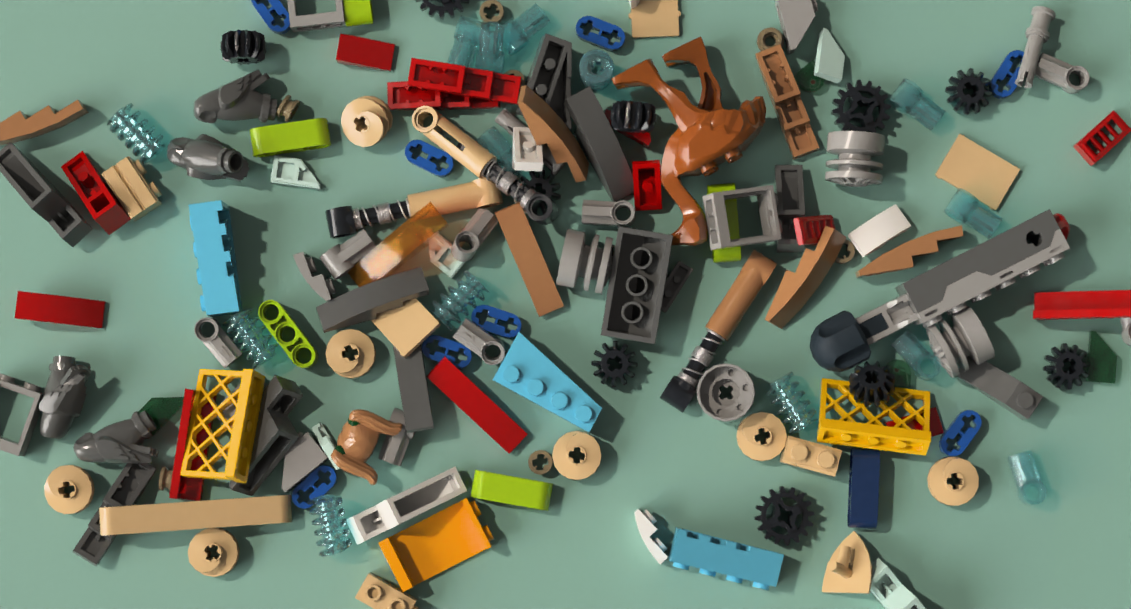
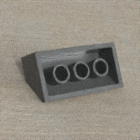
[601,226,673,344]

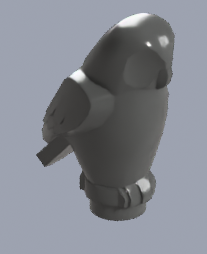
[193,69,277,123]
[167,134,249,182]
[39,356,91,439]
[73,410,159,463]

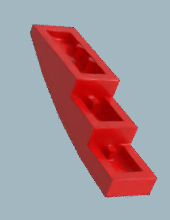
[407,58,522,105]
[387,81,501,110]
[426,357,528,454]

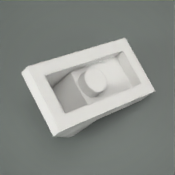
[512,127,543,171]

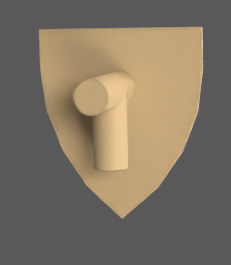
[822,531,872,594]

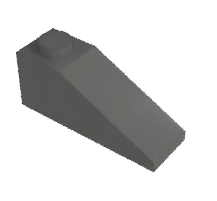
[957,356,1043,420]

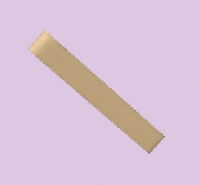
[99,495,292,536]

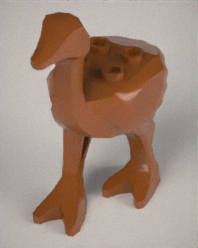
[611,36,766,246]

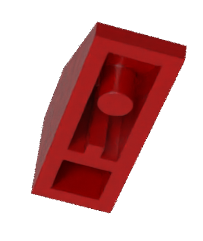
[61,151,131,235]

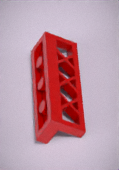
[1033,290,1131,320]
[169,389,217,501]

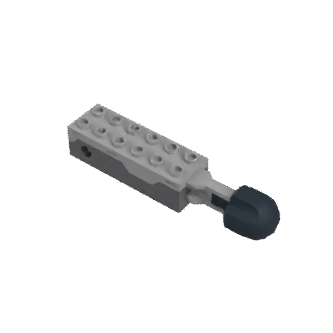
[810,209,1070,372]

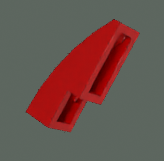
[15,291,106,329]

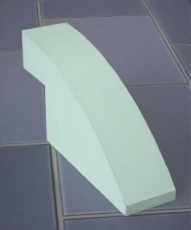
[870,558,926,609]

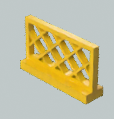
[180,369,265,483]
[817,378,931,456]

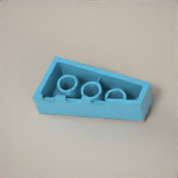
[188,200,243,317]
[493,332,602,433]
[668,527,784,590]

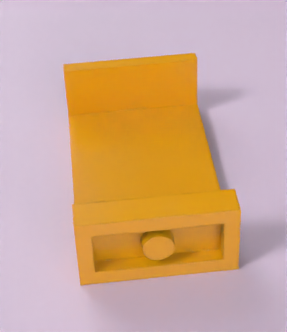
[378,497,494,592]

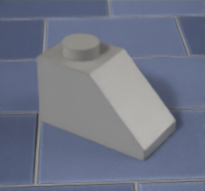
[775,0,818,54]
[282,431,329,492]

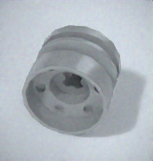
[825,131,885,187]
[556,229,614,294]
[926,306,995,378]
[697,363,755,421]

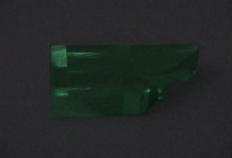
[1086,331,1117,384]
[139,397,184,436]

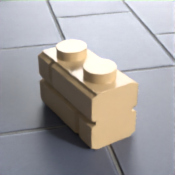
[102,156,162,221]
[779,436,842,477]

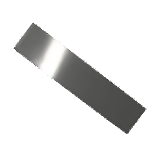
[564,86,634,202]
[0,142,93,247]
[229,375,303,496]

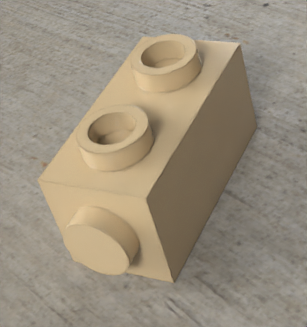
[355,572,419,609]

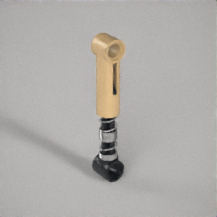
[412,106,558,225]
[325,177,503,238]

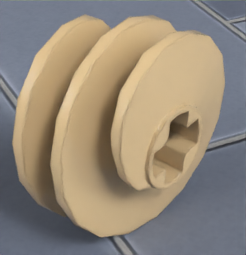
[341,95,393,147]
[326,329,376,378]
[736,412,787,461]
[552,431,602,480]
[927,457,979,506]
[44,465,95,514]
[188,528,240,577]

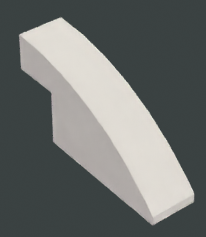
[345,467,467,545]

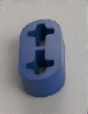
[251,0,291,34]
[576,16,625,52]
[989,50,1024,99]
[405,140,454,177]
[471,305,522,338]
[422,335,472,369]
[939,410,982,456]
[292,465,338,509]

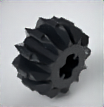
[220,30,266,65]
[945,68,992,115]
[610,100,657,133]
[520,170,561,215]
[591,341,638,387]
[1043,343,1091,390]
[849,360,895,408]

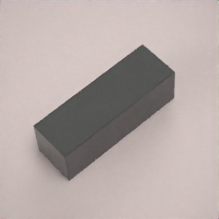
[661,261,693,314]

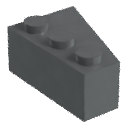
[516,33,572,130]

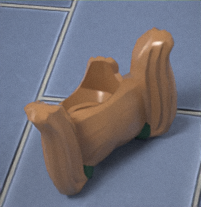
[331,409,403,485]

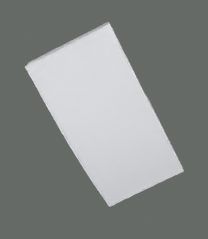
[848,204,911,257]
[634,509,668,564]

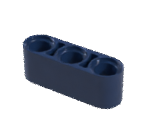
[847,448,880,529]

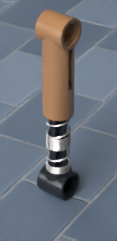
[660,249,777,413]

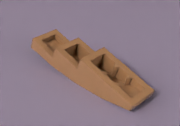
[755,44,820,159]
[518,85,589,183]
[0,100,89,145]
[494,202,564,317]
[856,225,964,278]
[765,226,846,329]

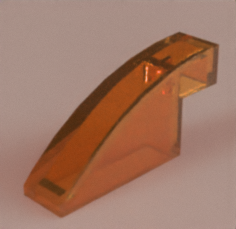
[348,202,449,287]

